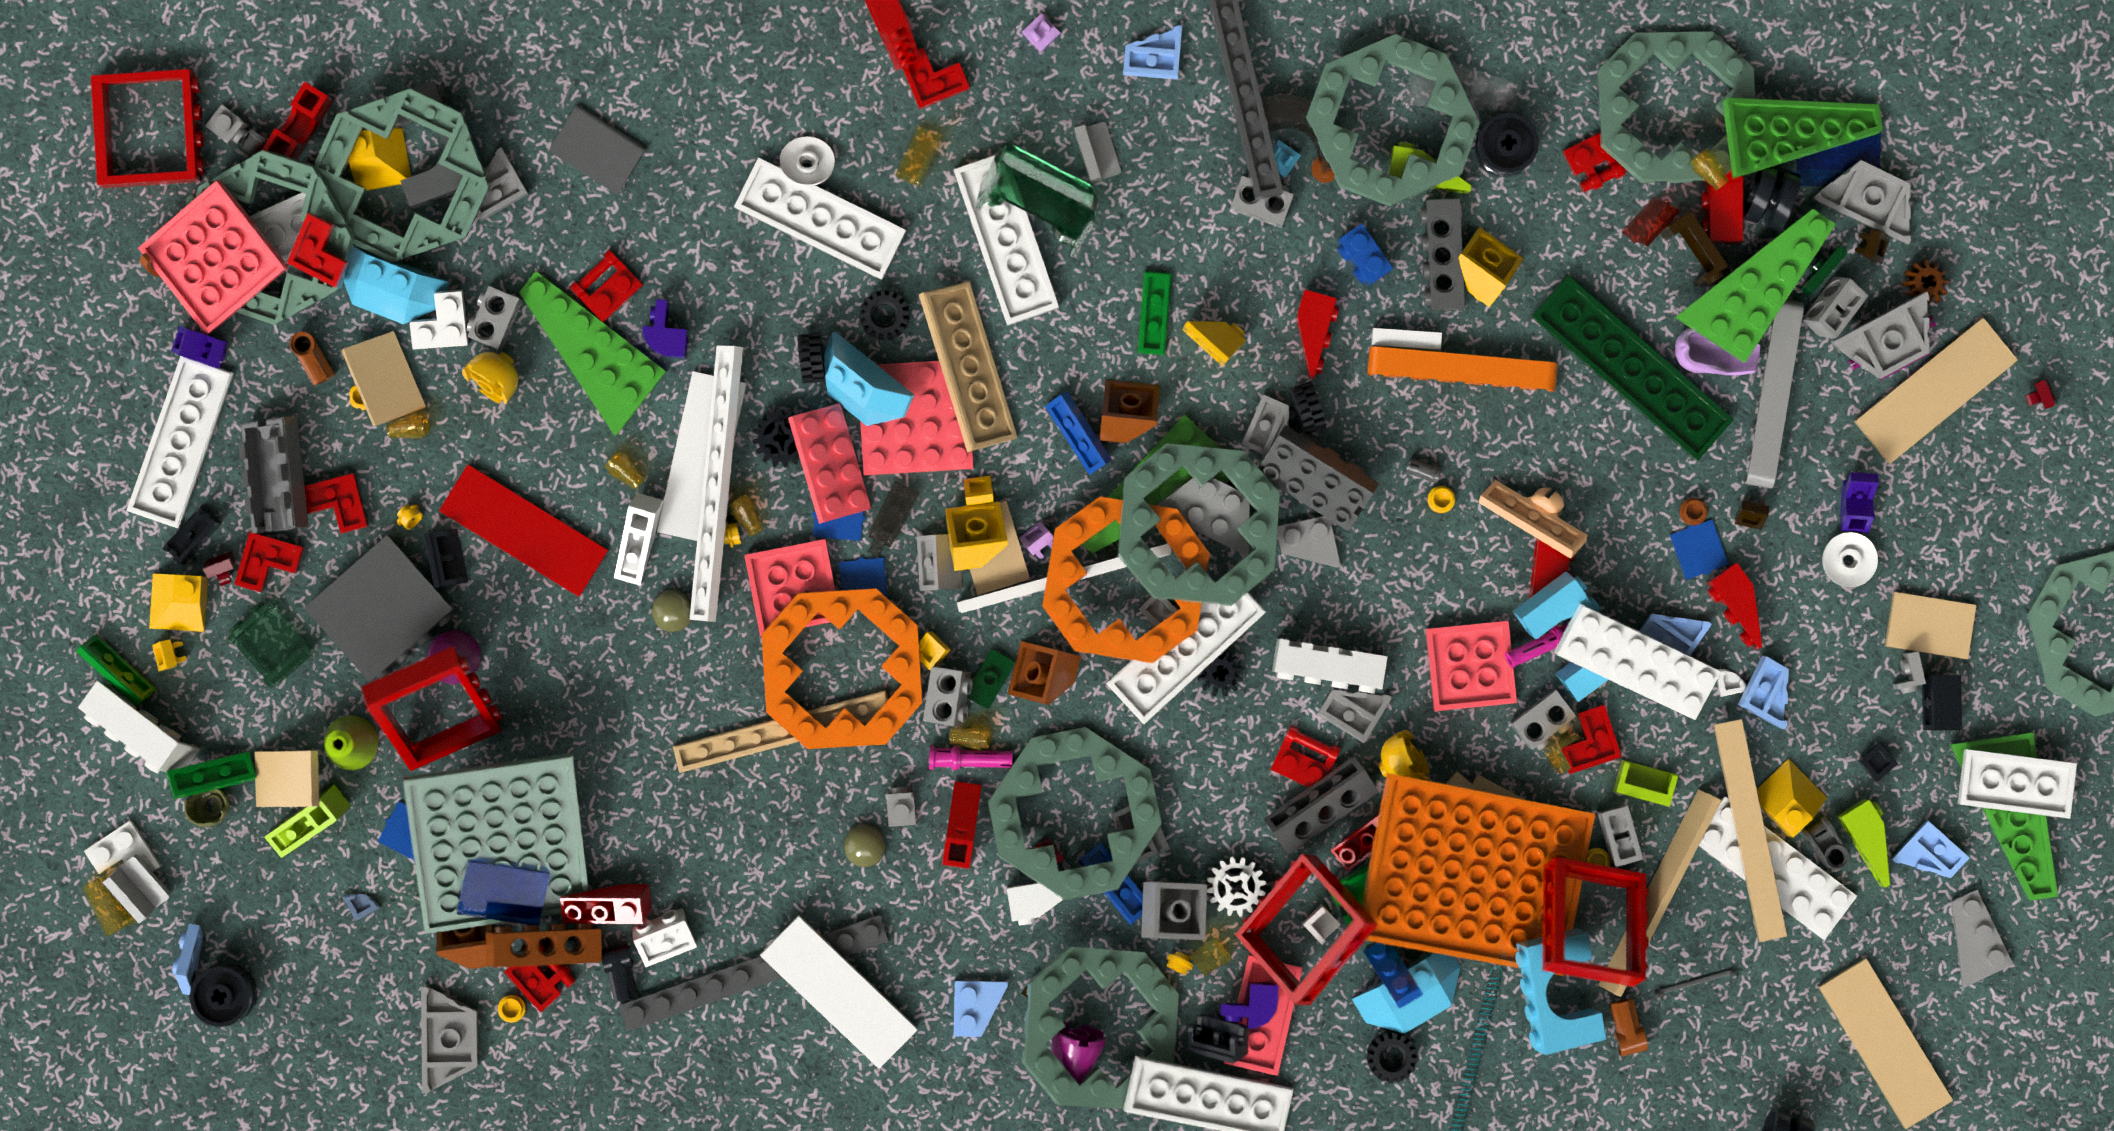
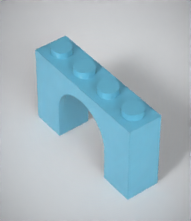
[1513,572,1609,702]
[1515,928,1606,1055]

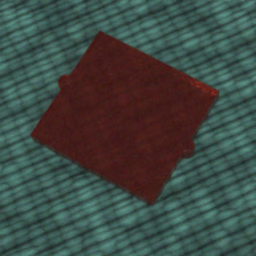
[1621,197,1680,247]

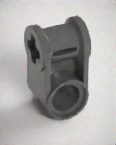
[1800,816,1849,869]

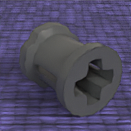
[234,128,267,160]

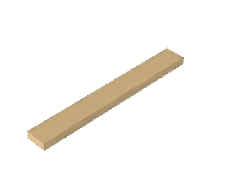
[673,690,888,773]
[1713,719,1787,942]
[1598,789,1722,997]

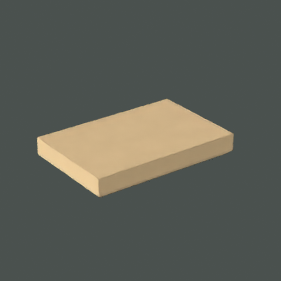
[342,331,426,427]
[970,501,1030,595]
[1885,592,1976,659]
[255,751,319,807]

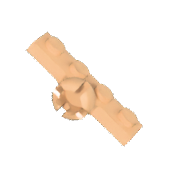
[1479,480,1588,558]

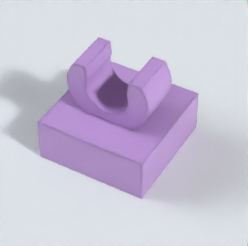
[1022,13,1060,53]
[1019,521,1054,559]

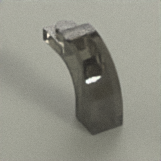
[1261,95,1335,174]

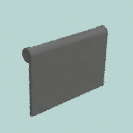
[549,104,647,195]

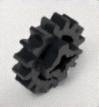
[752,408,799,468]

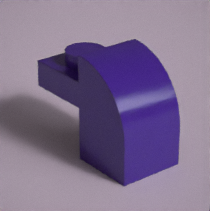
[643,299,689,359]
[171,326,228,368]
[1840,472,1879,533]
[1220,982,1279,1029]

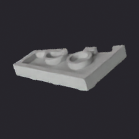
[1951,889,2013,988]

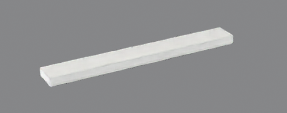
[957,544,1172,613]

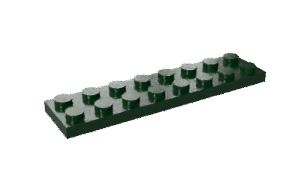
[1531,275,1734,461]

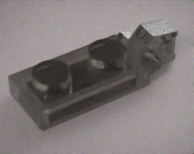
[868,481,920,558]

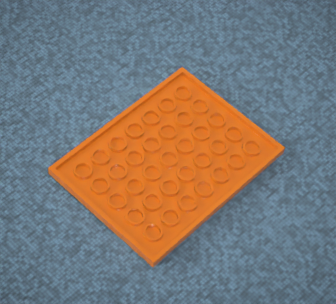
[1362,773,1595,976]

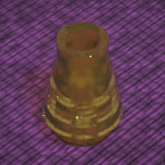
[1690,148,1729,190]
[386,412,430,439]
[604,450,645,490]
[728,494,764,537]
[949,723,991,751]

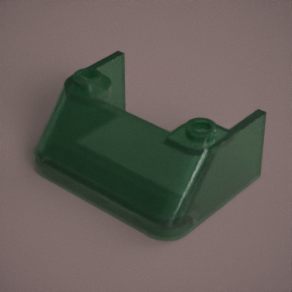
[975,143,1098,258]

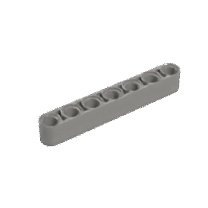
[1744,299,1804,489]

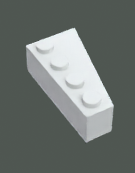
[1272,639,1387,694]
[78,681,200,773]

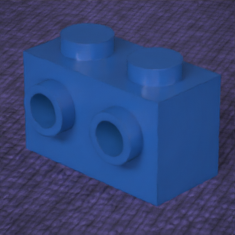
[1337,224,1393,287]

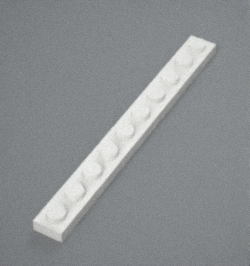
[689,346,743,622]

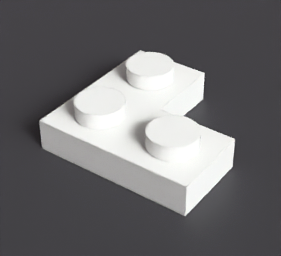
[410,289,468,349]
[84,820,162,874]

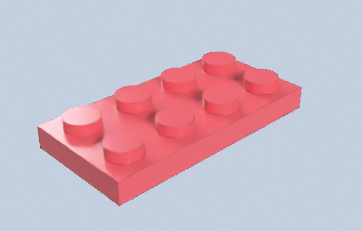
[788,403,871,524]
[1224,955,1302,1076]

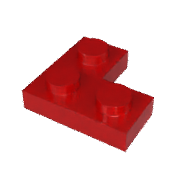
[903,48,970,110]
[287,212,349,288]
[305,473,369,534]
[234,532,305,593]
[1560,705,1622,774]

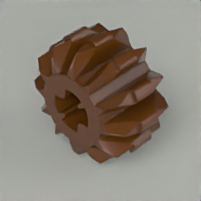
[1901,259,1950,306]

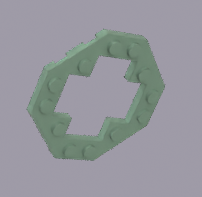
[1597,32,1756,183]
[1306,34,1480,207]
[314,88,490,263]
[196,150,355,325]
[1118,443,1280,606]
[2027,551,2114,716]
[988,727,1162,900]
[1022,946,1179,1109]

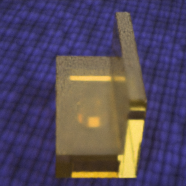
[895,126,943,188]
[1542,732,1580,774]
[83,873,137,937]

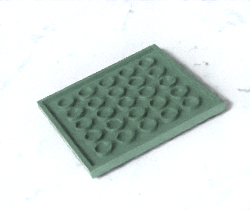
[403,753,589,934]

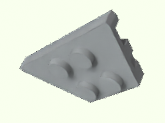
[1812,160,1911,244]
[1831,292,1930,379]
[1155,477,1250,556]
[421,986,479,1093]

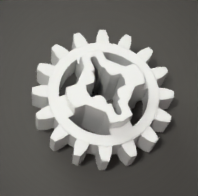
[1207,856,1266,917]

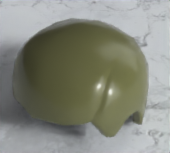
[651,588,691,633]
[184,789,230,827]
[844,823,886,867]

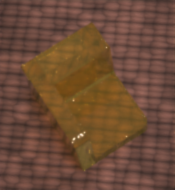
[1188,935,1232,976]

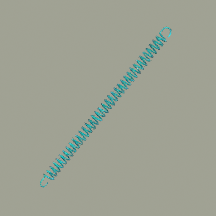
[1450,966,1502,1131]

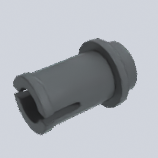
[1405,457,1442,484]

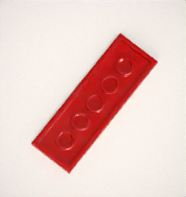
[439,464,609,597]

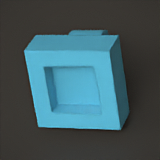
[1273,140,1301,178]

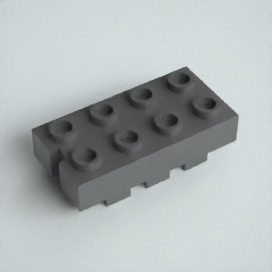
[239,417,309,533]
[1258,425,1379,531]

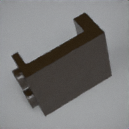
[1659,211,1728,287]

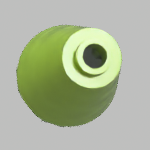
[323,715,378,770]

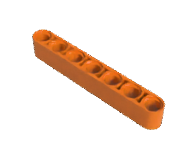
[1367,347,1558,391]

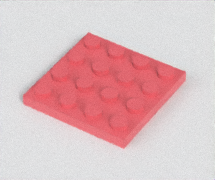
[138,180,289,335]
[860,361,973,476]

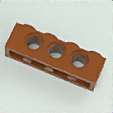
[486,923,602,968]

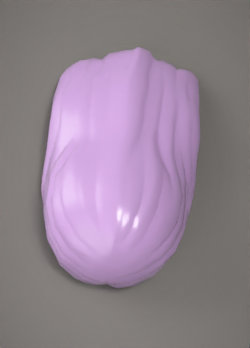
[1675,328,1760,375]

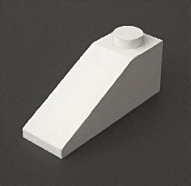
[614,493,663,585]
[1007,882,1063,925]

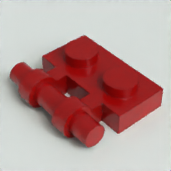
[1562,132,1627,193]
[504,941,576,1013]

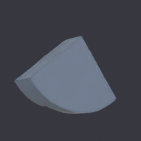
[343,893,381,921]

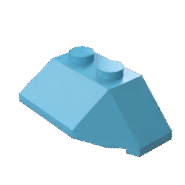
[344,244,451,324]
[823,332,914,426]
[1352,952,1461,1034]

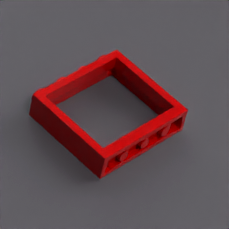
[864,0,921,71]
[91,69,206,188]
[361,646,502,771]
[1235,854,1379,1005]
[1542,857,1649,987]

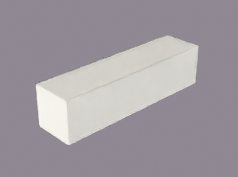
[1371,328,1442,351]

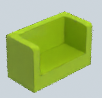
[1613,760,1678,807]

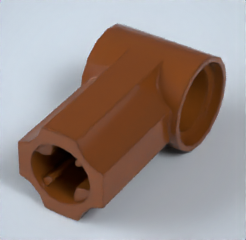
[290,332,335,386]
[1609,998,1648,1057]

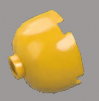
[462,352,519,404]
[1379,730,1430,781]

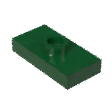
[1799,246,1847,295]
[967,649,1015,710]

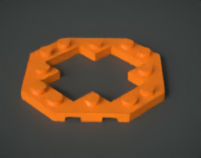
[1042,497,1210,664]
[761,588,922,749]

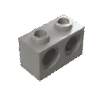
[1230,174,1294,228]
[1802,277,1868,339]
[466,286,522,351]
[923,667,973,727]
[1510,690,1577,751]
[1597,805,1643,867]

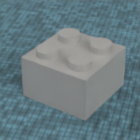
[1141,882,1207,940]

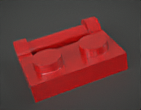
[569,250,643,323]
[1270,725,1341,787]

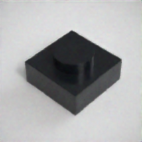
[1857,743,1898,782]

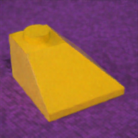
[348,128,412,191]
[1458,227,1524,307]
[1183,321,1246,366]
[945,502,1008,571]
[149,574,208,632]
[1757,758,1827,838]

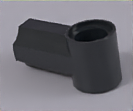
[602,943,638,1002]

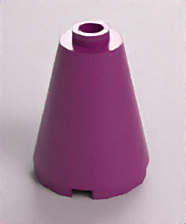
[426,630,481,684]
[1051,1022,1106,1084]

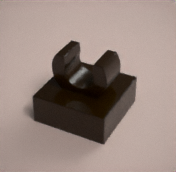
[1855,230,1890,264]
[1734,495,1769,530]

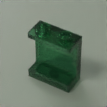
[227,602,316,688]

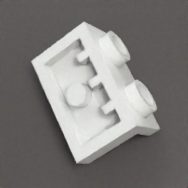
[632,908,697,967]

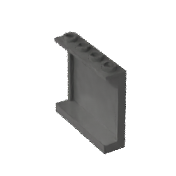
[304,535,457,682]

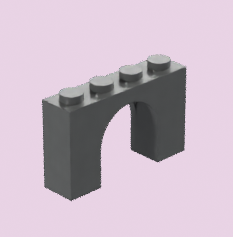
[393,81,463,209]

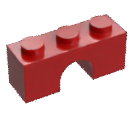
[261,81,334,160]

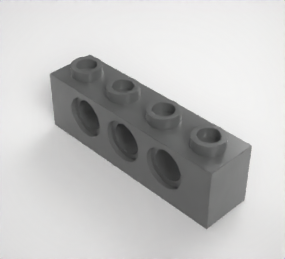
[1420,199,1465,312]
[1264,757,1379,854]

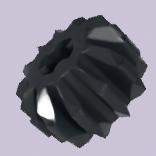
[1197,651,1243,696]

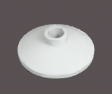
[780,137,835,186]
[1822,532,1878,587]

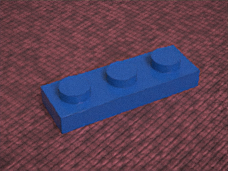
[1045,391,1112,475]
[1078,842,1143,925]
[1363,942,1423,1009]

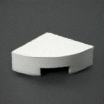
[1717,669,1747,697]

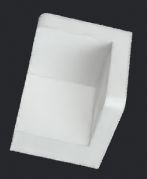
[1301,904,1341,944]

